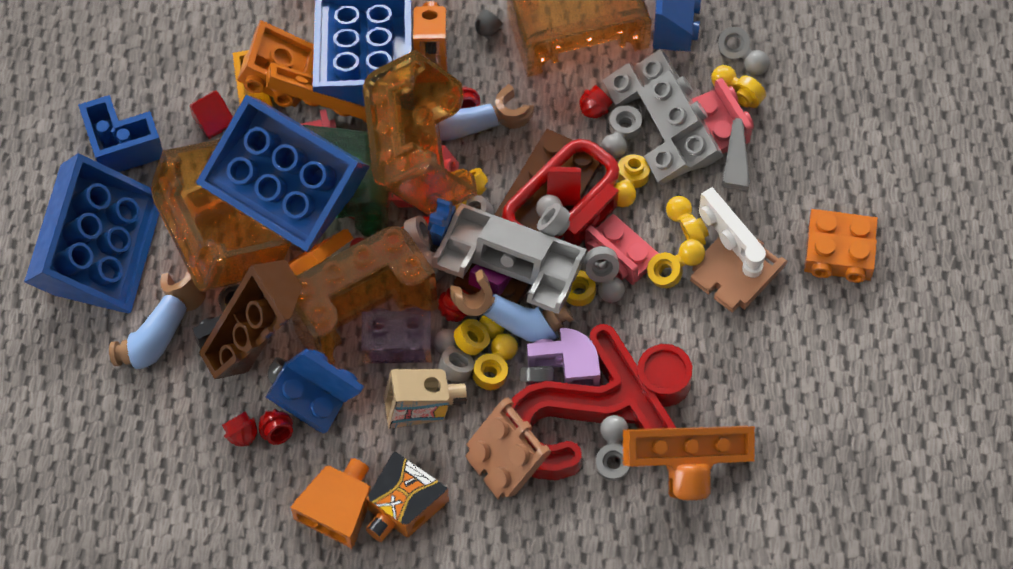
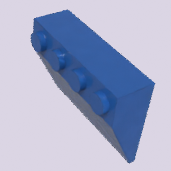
[313,0,414,111]
[196,94,370,252]
[24,153,165,313]

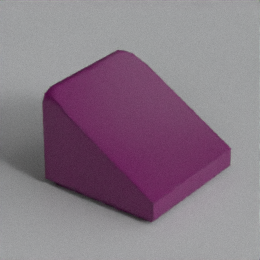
[469,264,512,296]

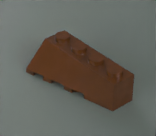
[199,260,302,379]

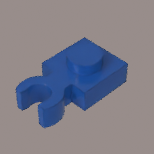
[428,198,456,246]

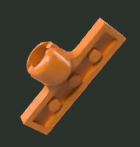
[266,62,394,128]
[623,426,755,500]

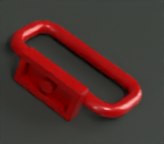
[502,139,620,246]

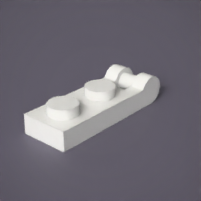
[699,187,766,278]

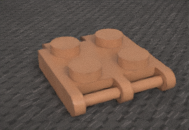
[690,237,787,312]
[465,397,551,500]

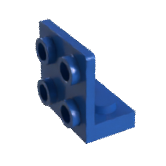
[265,349,364,434]

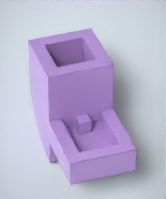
[527,328,600,387]

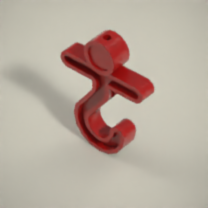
[506,324,693,481]

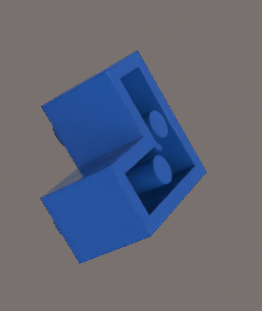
[78,95,165,172]

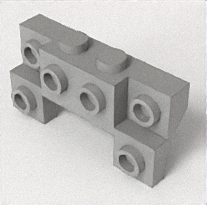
[602,49,724,186]
[431,203,587,314]

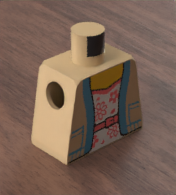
[384,369,467,429]

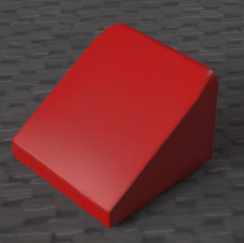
[190,90,233,139]
[547,166,581,206]

